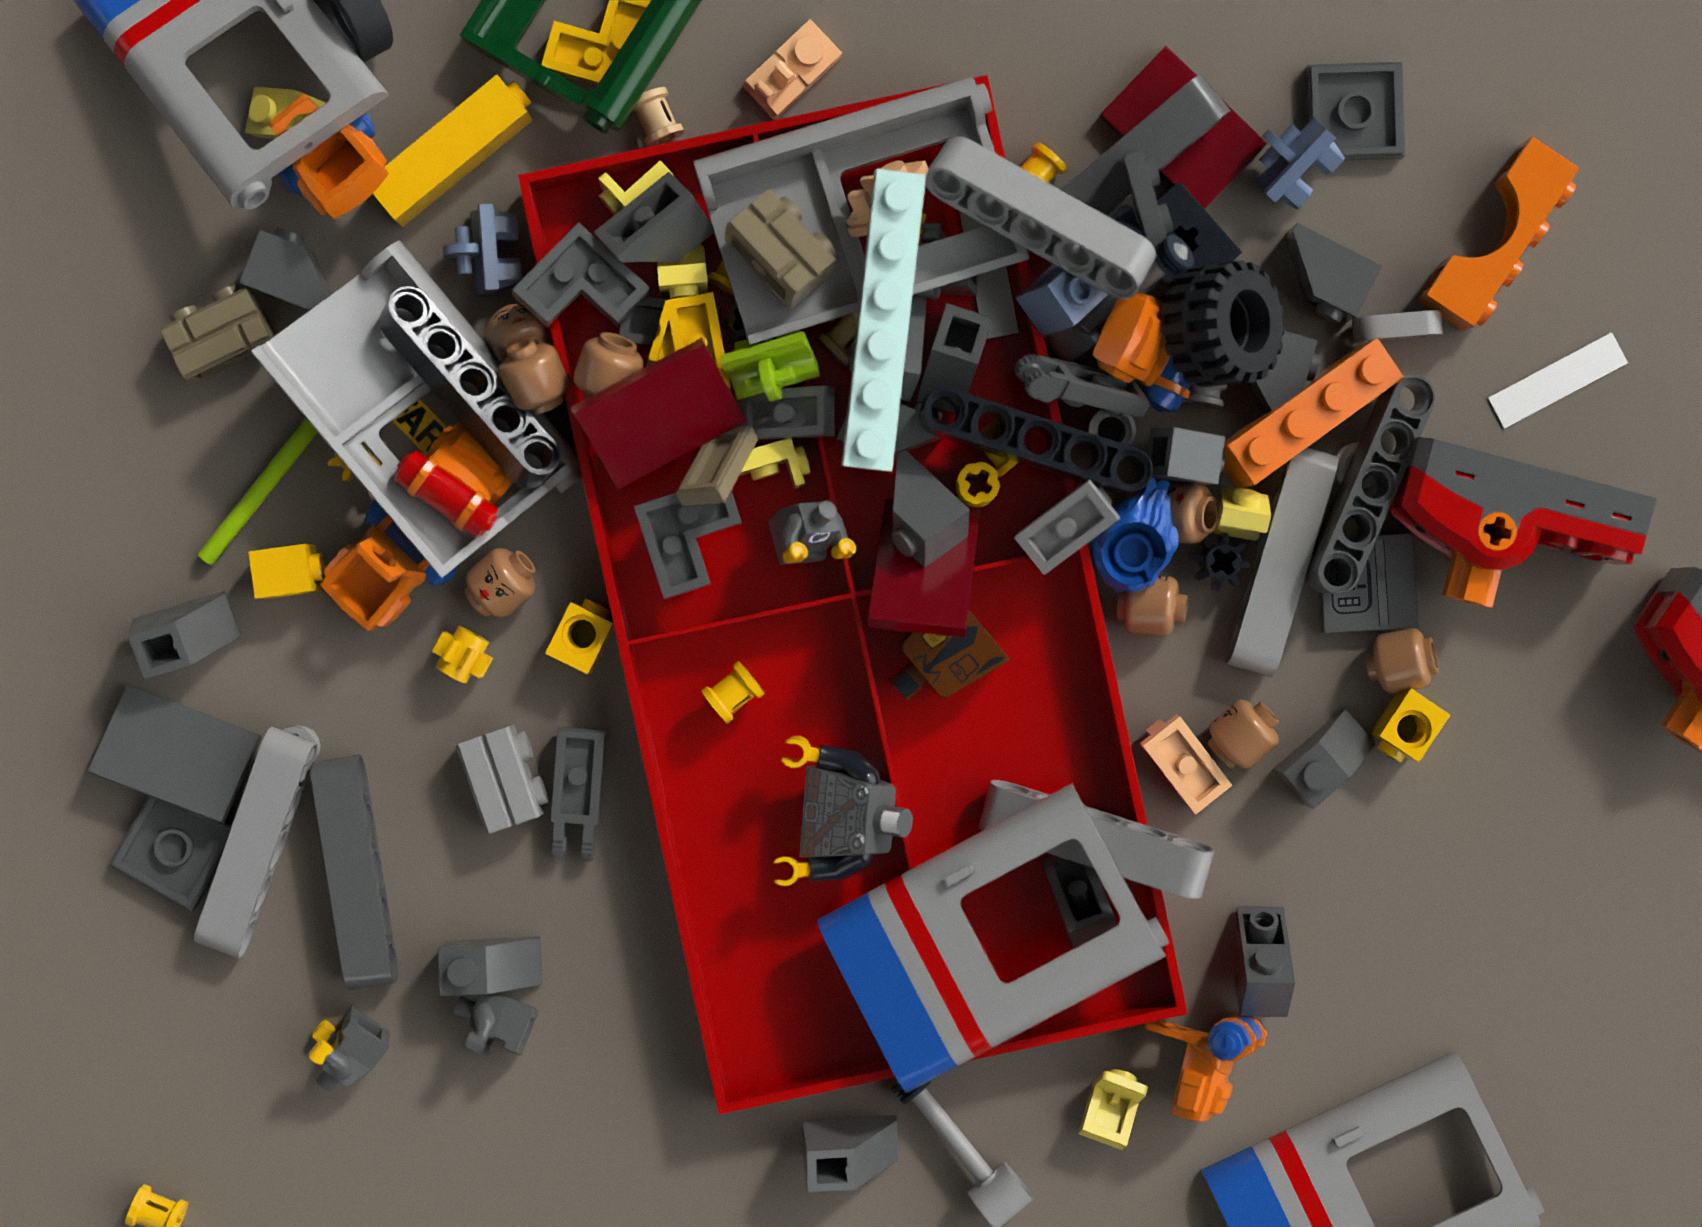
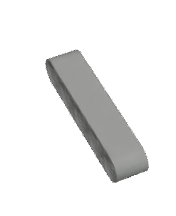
[925,136,1156,299]
[1226,447,1338,678]
[194,727,318,959]
[978,780,1214,899]

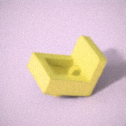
[245,86,326,139]
[598,160,674,215]
[657,244,708,299]
[1213,487,1271,541]
[1078,1069,1148,1150]

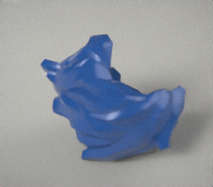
[1090,476,1179,593]

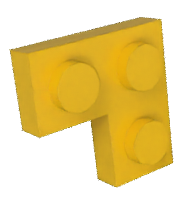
[541,0,651,85]

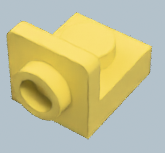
[740,438,811,489]

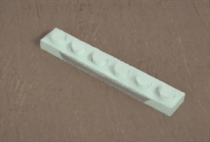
[841,169,926,471]

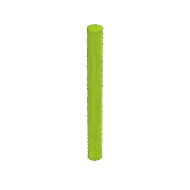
[197,418,318,565]

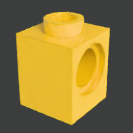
[248,544,326,599]
[545,598,615,674]
[1369,688,1450,763]

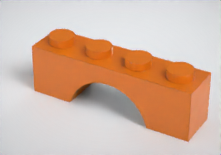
[1416,136,1580,331]
[1223,338,1404,489]

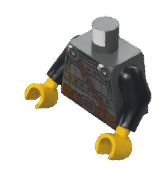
[773,736,913,886]

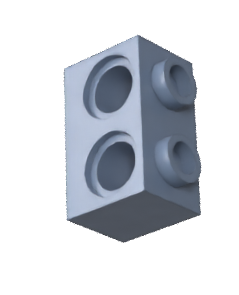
[1016,264,1109,337]

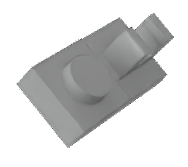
[1014,480,1120,575]

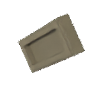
[676,426,758,506]

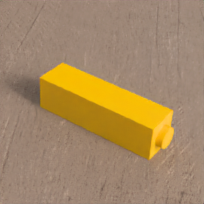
[373,74,533,227]

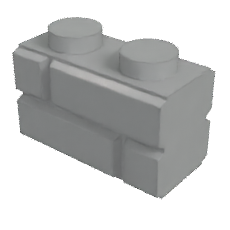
[455,725,549,835]

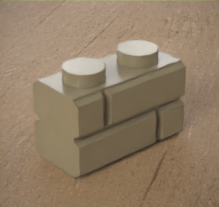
[724,190,836,309]
[160,285,276,383]

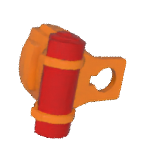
[394,422,513,539]

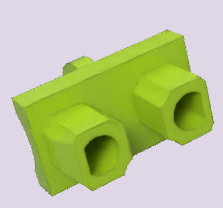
[721,329,820,401]

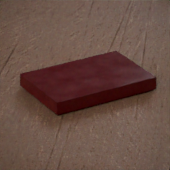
[1099,46,1268,209]
[572,338,746,490]
[868,499,980,638]

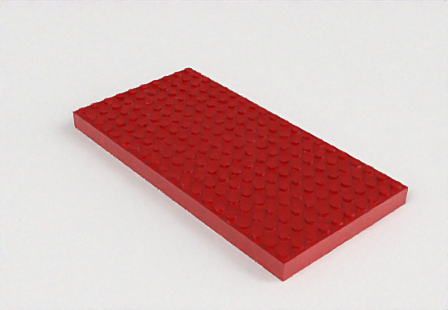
[518,75,1188,1115]

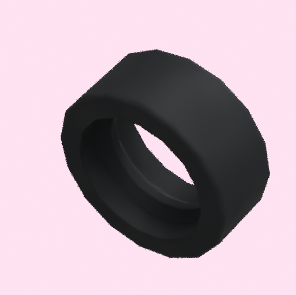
[314,0,394,62]

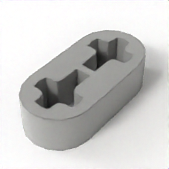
[1352,310,1443,344]

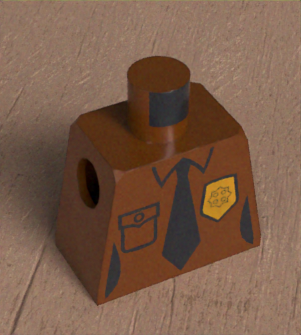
[890,610,1010,701]

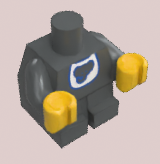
[768,501,856,565]
[309,1005,390,1091]

